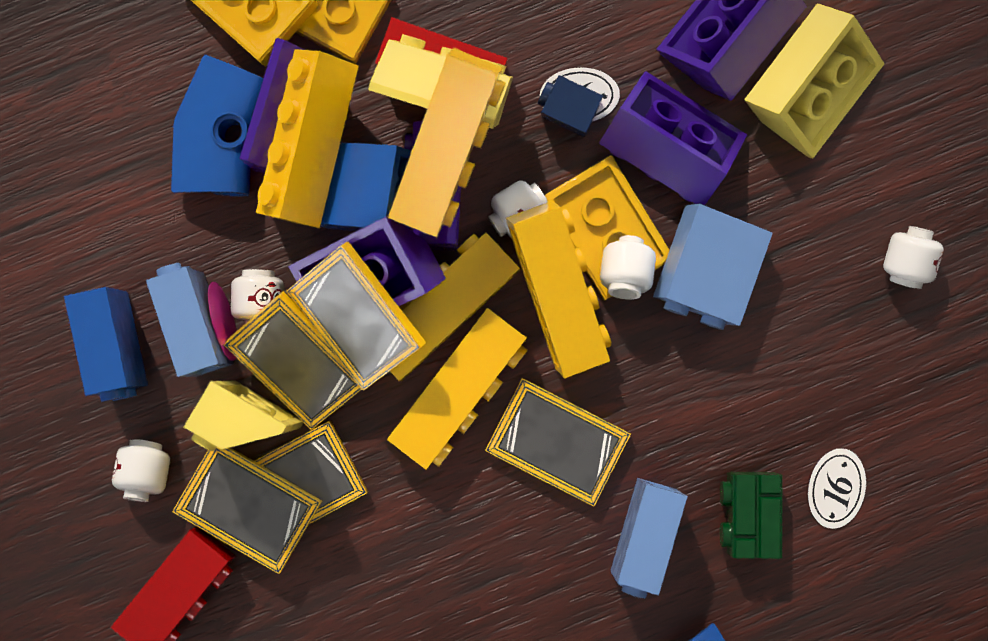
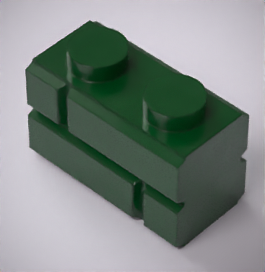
[720,472,782,559]

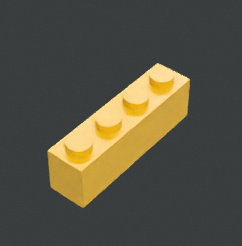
[388,48,506,237]
[256,49,359,228]
[505,201,611,379]
[390,233,520,381]
[387,308,528,470]

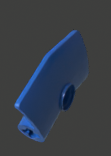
[171,55,264,197]

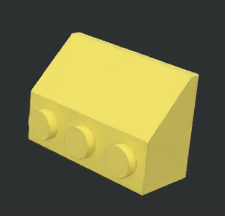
[744,3,885,159]
[368,34,513,129]
[184,381,303,451]

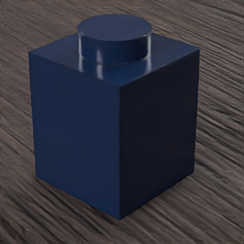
[537,75,603,137]

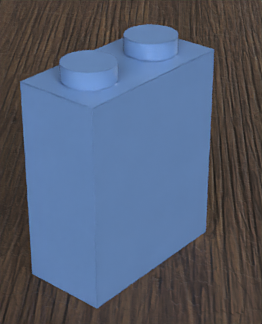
[653,204,773,330]
[146,263,234,377]
[610,478,687,598]

